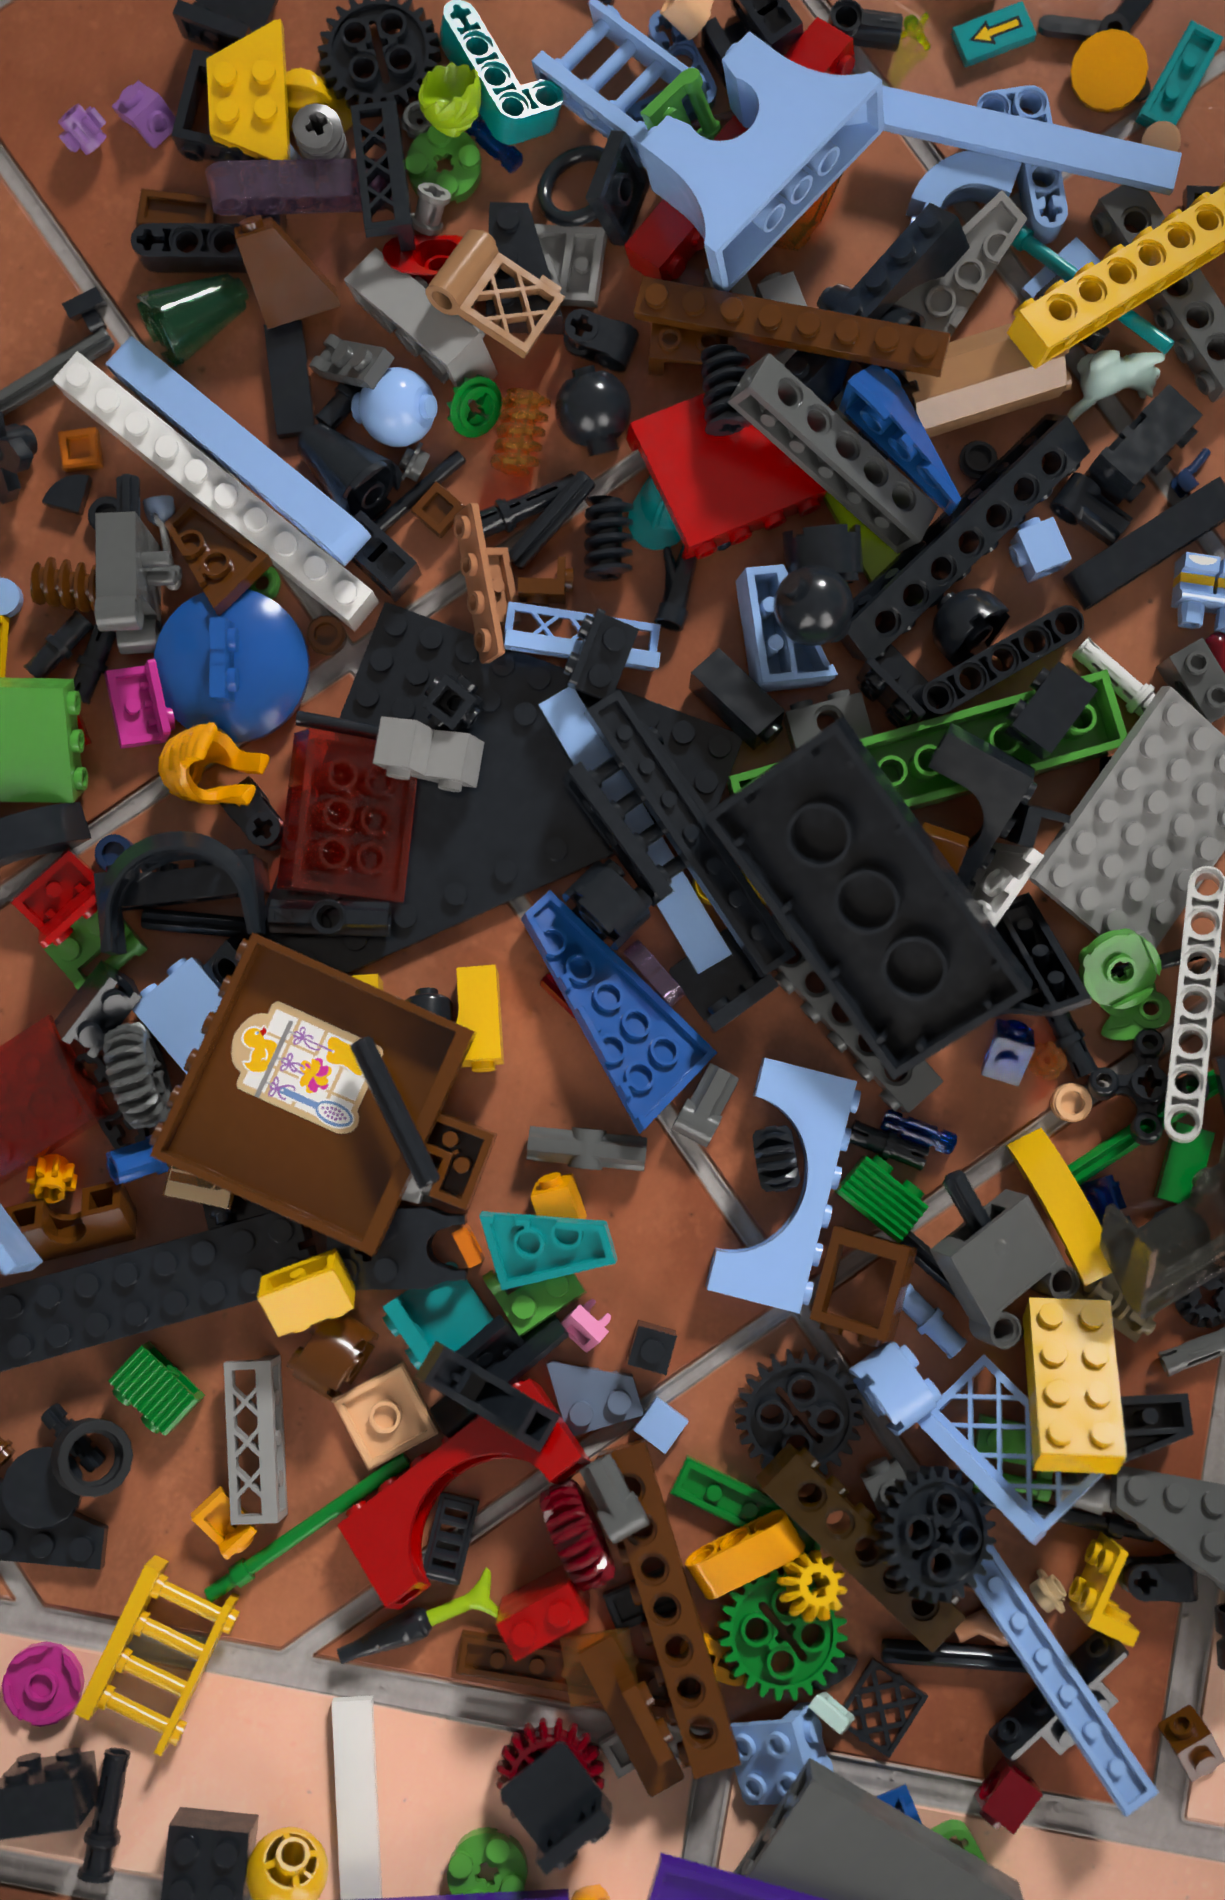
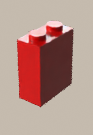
[496,1564,590,1661]

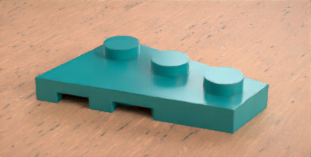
[479,1211,618,1290]

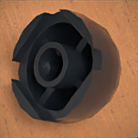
[932,588,1010,666]

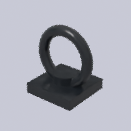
[536,130,650,246]

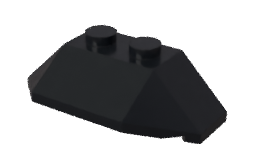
[995,892,1092,1017]

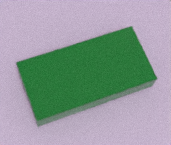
[1153,1122,1215,1209]

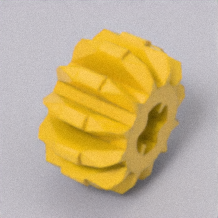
[776,1550,848,1622]

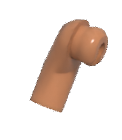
[955,1609,1009,1646]

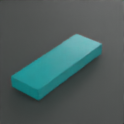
[1135,20,1224,128]

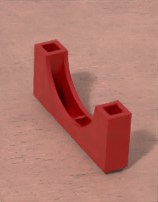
[337,1378,591,1610]

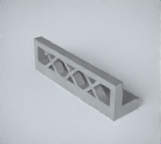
[224,1355,288,1525]

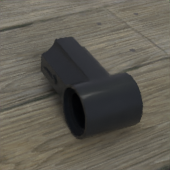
[827,0,903,51]
[1050,472,1133,547]

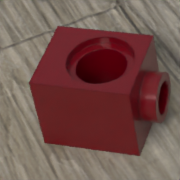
[974,1755,1043,1835]

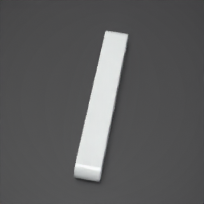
[1164,866,1225,1143]

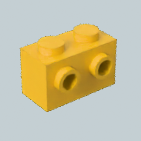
[258,1248,356,1337]

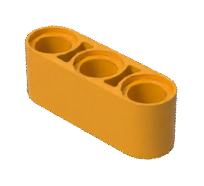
[685,1509,805,1600]

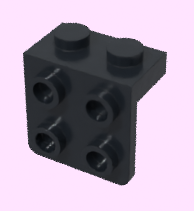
[500,1741,612,1875]

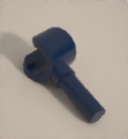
[1170,448,1211,498]

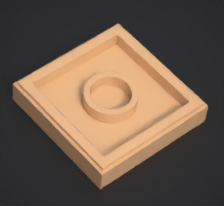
[334,1361,440,1471]

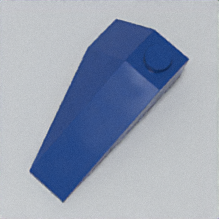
[839,365,961,516]

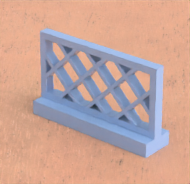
[917,1354,1104,1545]

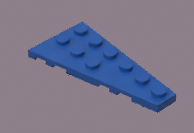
[521,890,718,1134]

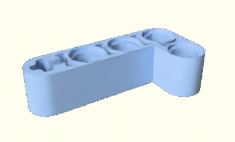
[976,85,1068,245]

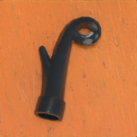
[654,542,732,631]

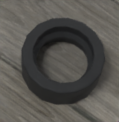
[50,1418,133,1498]

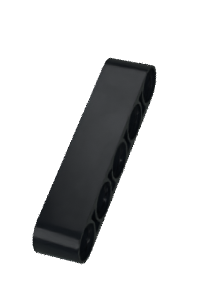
[1063,477,1225,611]
[912,605,1084,721]

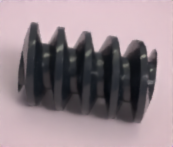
[700,344,752,436]
[584,495,634,582]

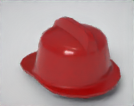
[382,234,463,285]

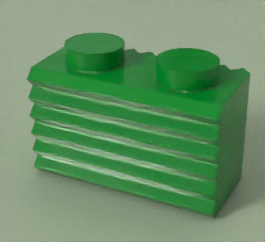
[834,1155,929,1243]
[108,1341,205,1436]

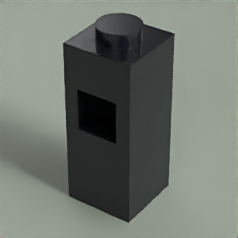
[689,648,785,750]

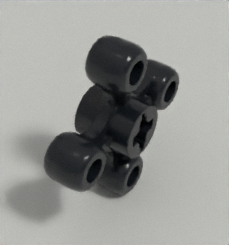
[1087,1028,1209,1146]

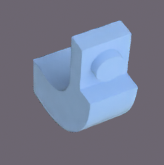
[906,150,1022,224]

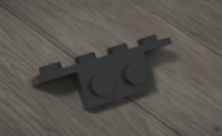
[430,1314,569,1438]
[988,1630,1129,1762]

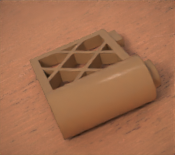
[425,229,565,359]

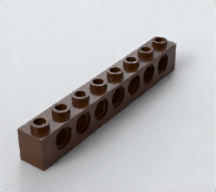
[598,1438,741,1779]

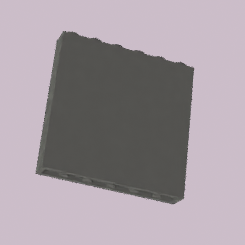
[733,1758,1024,1900]

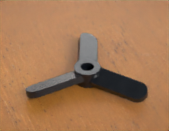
[1037,0,1152,102]

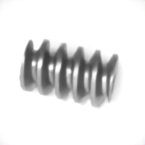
[292,103,352,185]

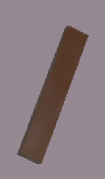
[455,1629,697,1708]

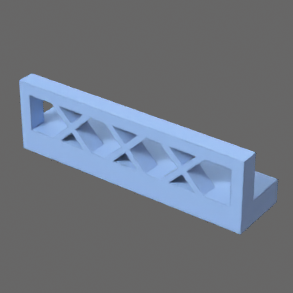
[503,601,661,672]

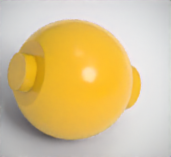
[246,1827,329,1900]

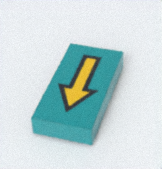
[951,1,1037,68]

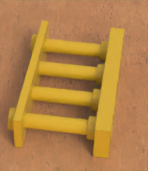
[74,1555,240,1756]

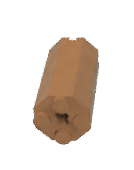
[891,323,1072,438]

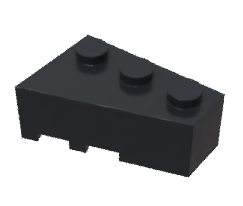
[486,202,564,334]

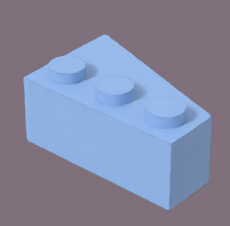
[735,564,838,692]

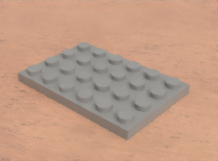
[1029,686,1225,963]

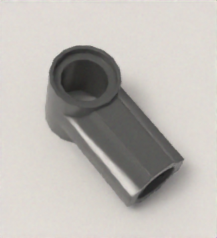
[671,1063,739,1147]
[580,1453,650,1544]

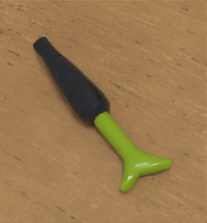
[337,1568,499,1664]

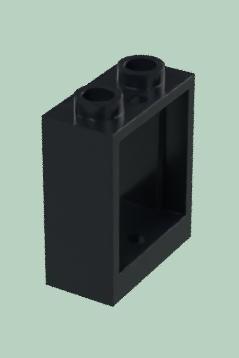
[171,49,255,170]

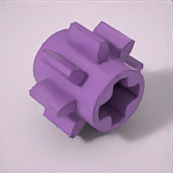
[58,104,106,155]

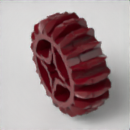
[539,1478,615,1592]
[496,1717,604,1819]

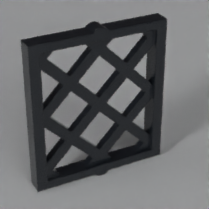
[842,1657,928,1758]

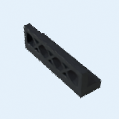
[350,100,416,252]

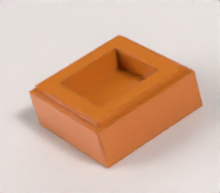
[58,426,104,473]
[451,1224,485,1269]

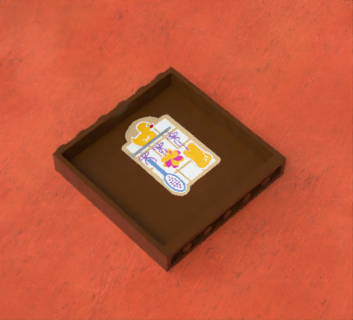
[149,932,477,1256]

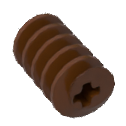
[30,557,96,612]

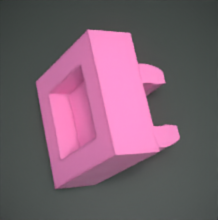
[561,1299,611,1353]

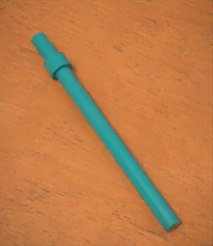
[1011,225,1175,355]

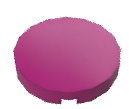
[2,1641,85,1727]

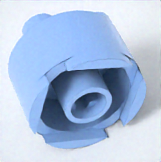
[848,1341,942,1436]

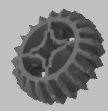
[103,1022,173,1129]

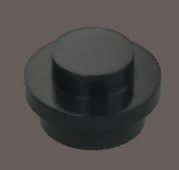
[958,441,998,480]

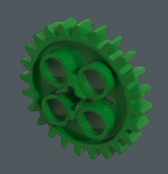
[717,1567,848,1701]

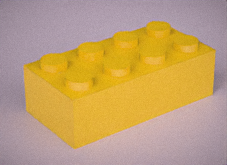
[1022,1297,1126,1474]

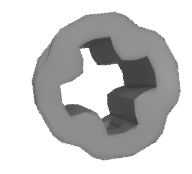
[412,182,451,236]

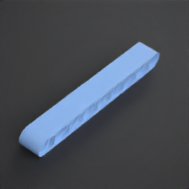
[105,336,371,566]

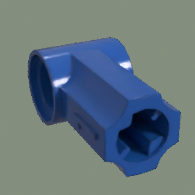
[105,1135,178,1185]

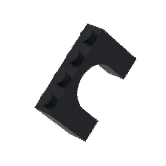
[928,723,1038,894]

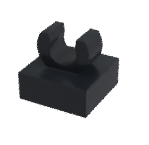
[62,287,108,333]

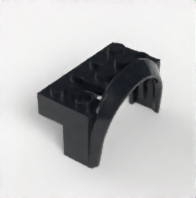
[94,831,271,955]

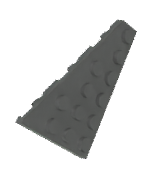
[1110,1466,1225,1592]

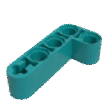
[439,0,564,145]

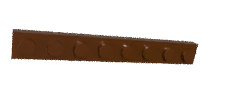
[633,276,951,377]

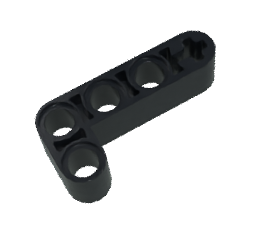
[130,186,287,273]

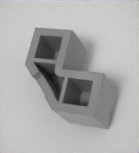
[373,716,485,792]

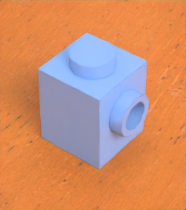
[1009,517,1072,583]

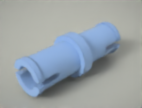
[902,1283,967,1359]

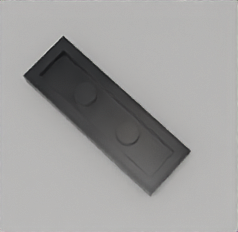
[264,320,315,439]

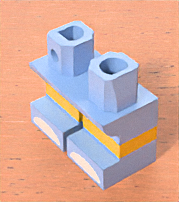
[1171,552,1225,633]

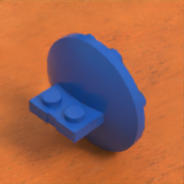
[154,589,310,743]

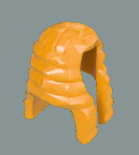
[158,722,270,806]

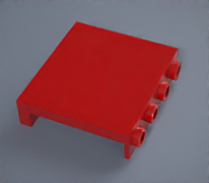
[626,393,827,560]

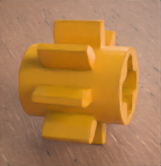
[26,1154,78,1203]

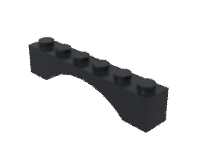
[784,203,970,406]

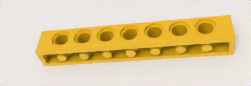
[1007,182,1225,369]

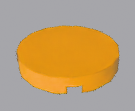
[1070,29,1149,113]

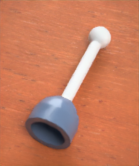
[142,495,181,590]

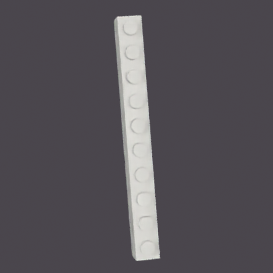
[52,351,379,632]

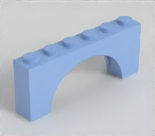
[705,1058,861,1314]

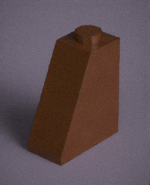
[234,215,341,329]

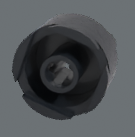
[782,524,864,584]
[562,859,653,951]

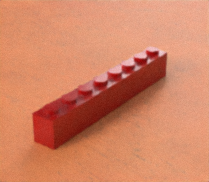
[624,17,855,281]

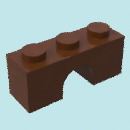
[5,1181,137,1262]

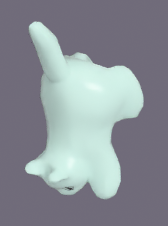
[1067,350,1165,423]

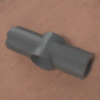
[527,1126,647,1171]

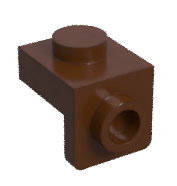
[518,557,574,607]
[1158,1705,1225,1782]

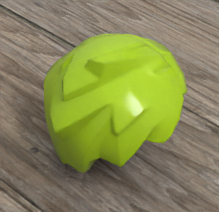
[418,62,481,137]

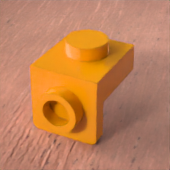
[190,1486,257,1560]

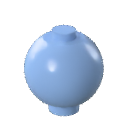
[351,367,438,447]

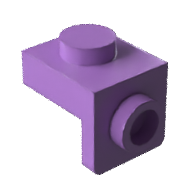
[111,81,176,148]

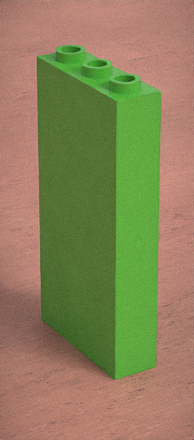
[0,677,88,803]

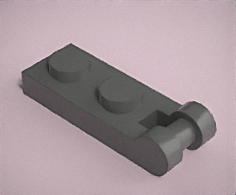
[309,334,395,390]

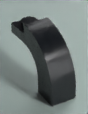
[0,802,92,868]
[414,1341,561,1452]

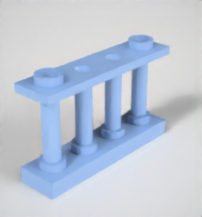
[532,0,708,168]

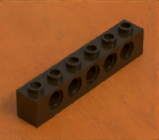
[756,1443,966,1653]

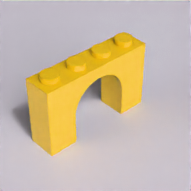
[352,965,504,1072]

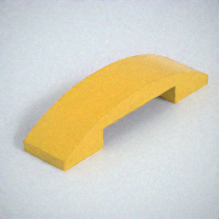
[1006,1128,1120,1287]

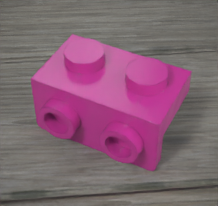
[104,659,175,749]

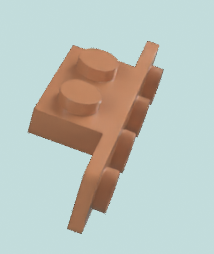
[453,503,521,664]

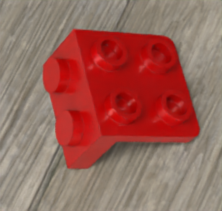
[10,848,97,949]

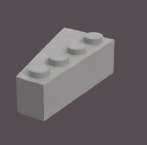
[344,248,498,404]

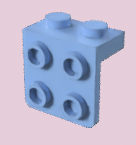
[731,1702,834,1805]

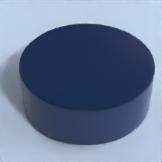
[95,834,133,871]

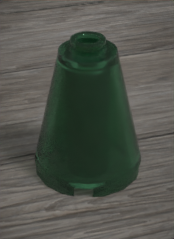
[136,273,249,368]

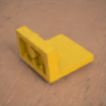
[1068,1532,1140,1647]

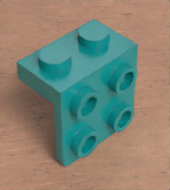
[383,1261,494,1370]

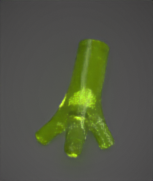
[900,13,931,51]

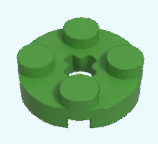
[405,125,482,204]
[1078,928,1161,1009]
[447,1827,528,1894]

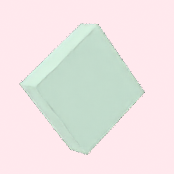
[808,1691,855,1735]

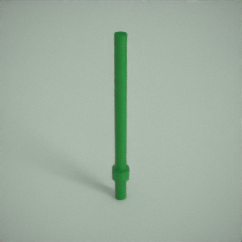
[204,1452,411,1603]

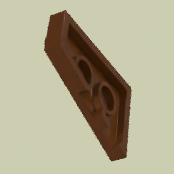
[164,498,273,617]

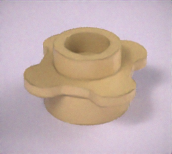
[1030,1568,1067,1613]

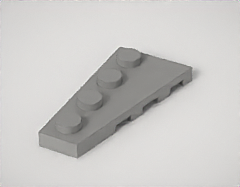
[894,190,1028,337]

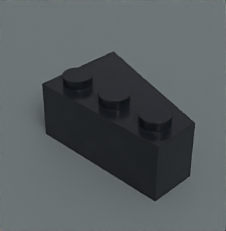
[1084,384,1203,506]
[1065,1393,1194,1485]

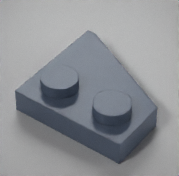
[547,1360,644,1436]

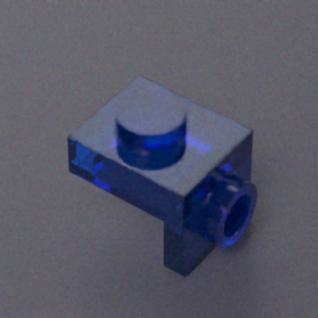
[981,1019,1035,1087]

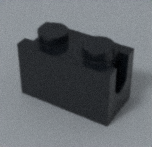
[1004,662,1098,760]
[54,960,142,1058]

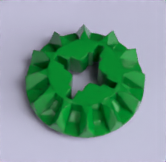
[447,374,502,438]

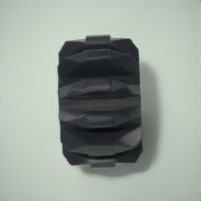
[752,1125,800,1192]

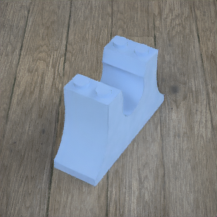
[640,31,884,292]

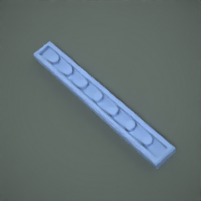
[882,85,1182,196]
[538,687,732,974]
[958,1531,1159,1817]

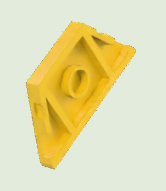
[206,19,291,171]

